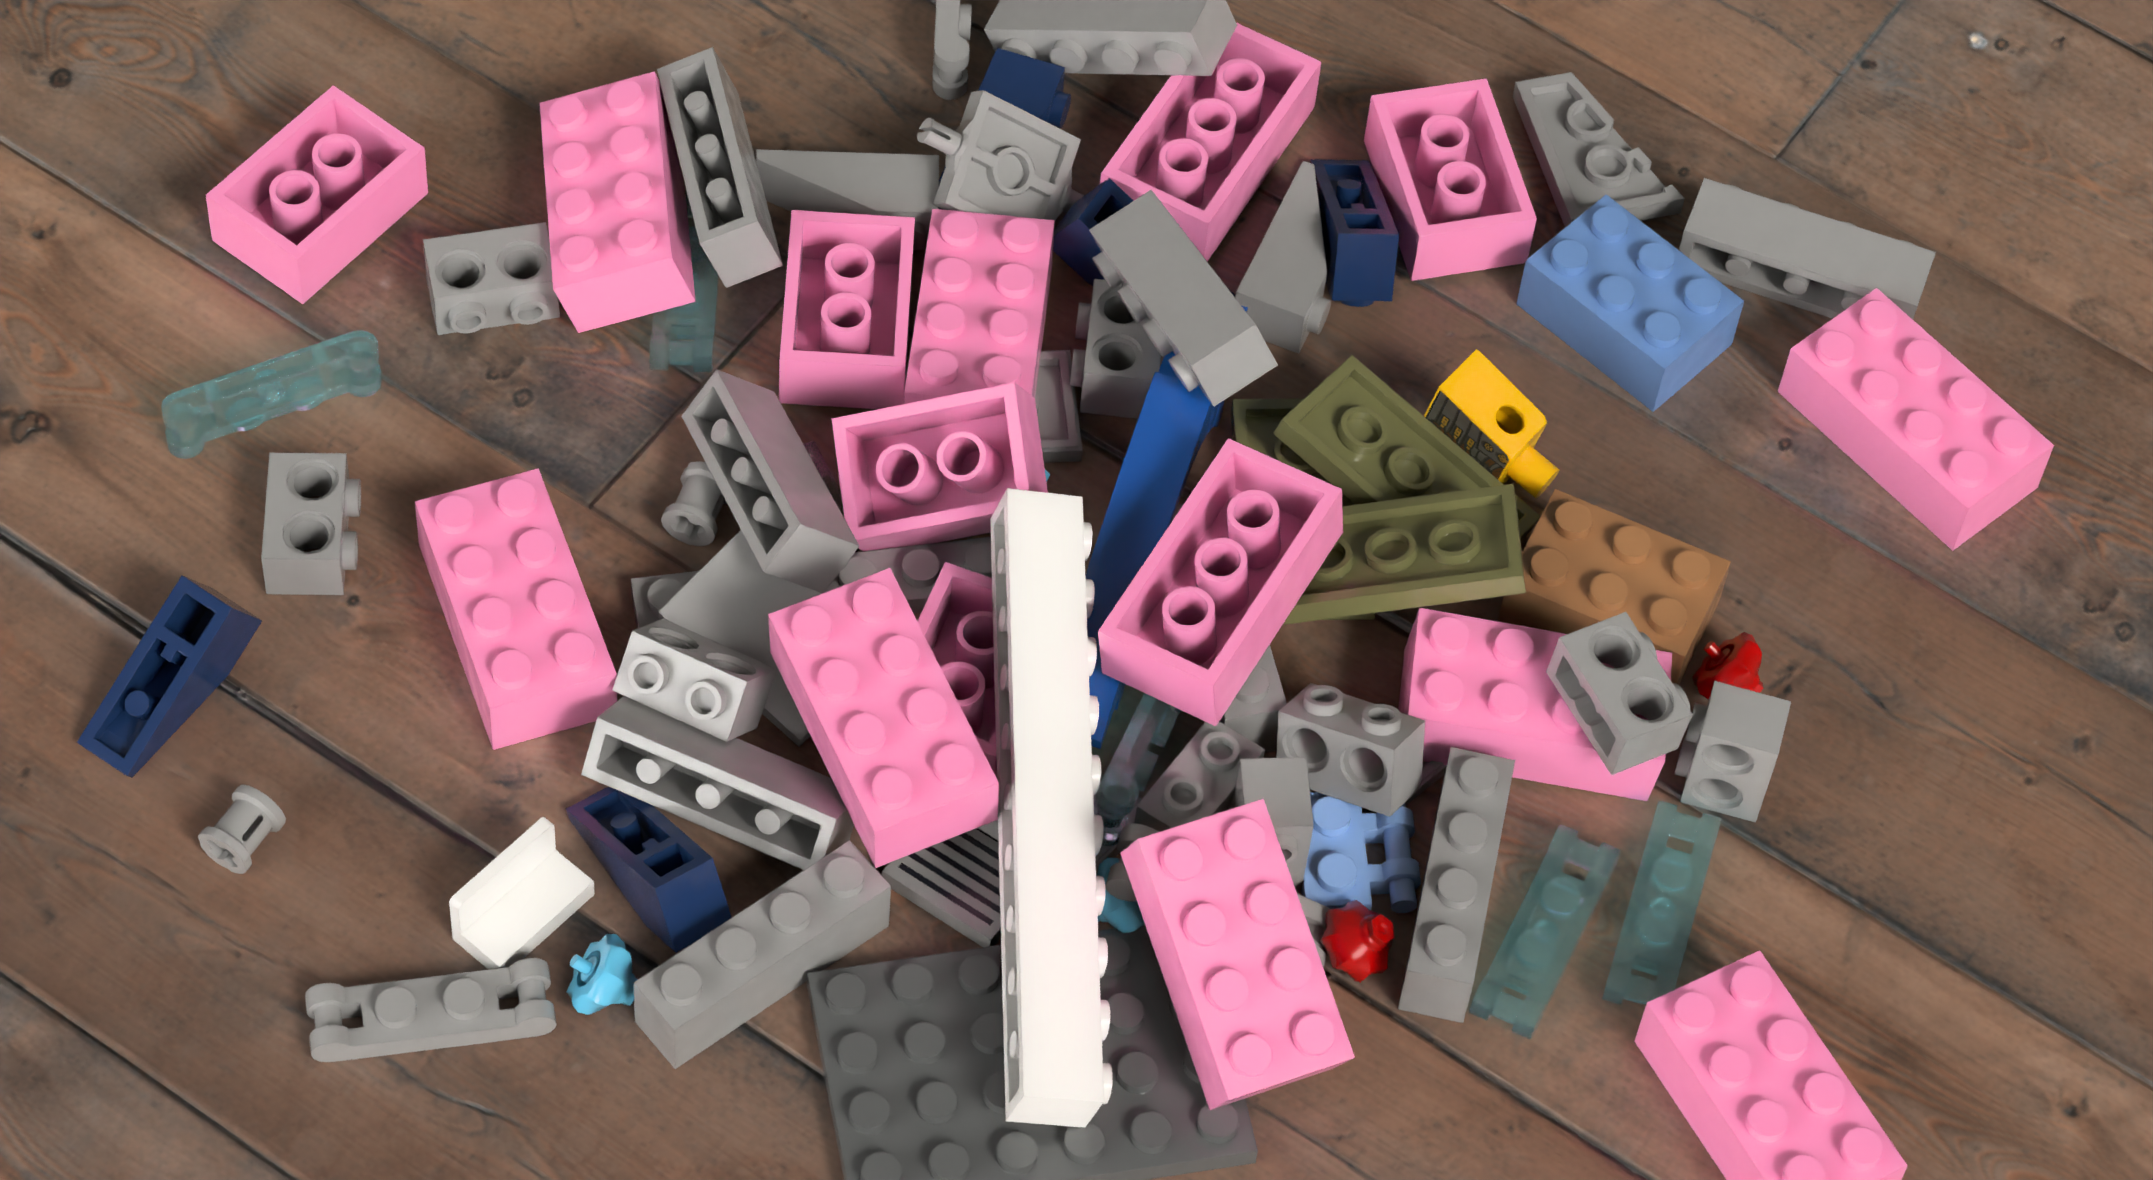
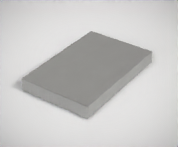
[658,530,822,747]

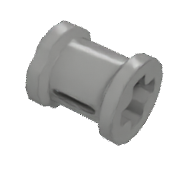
[661,461,727,546]
[198,785,286,874]

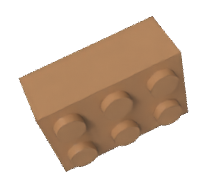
[1498,489,1731,685]

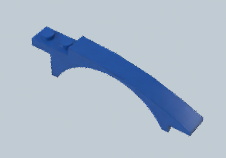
[1085,306,1248,749]

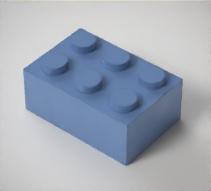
[1516,194,1744,412]

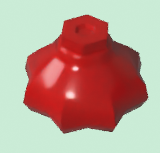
[1692,632,1764,699]
[1320,900,1394,983]

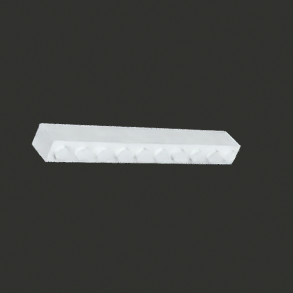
[990,488,1112,1127]

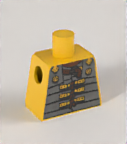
[1424,349,1560,498]

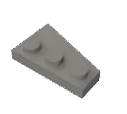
[1512,72,1685,228]

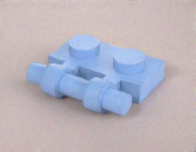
[1301,792,1421,913]

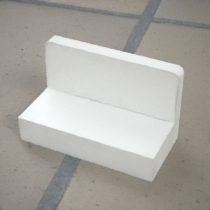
[449,817,595,970]

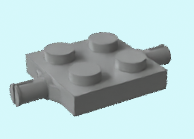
[917,90,1085,221]

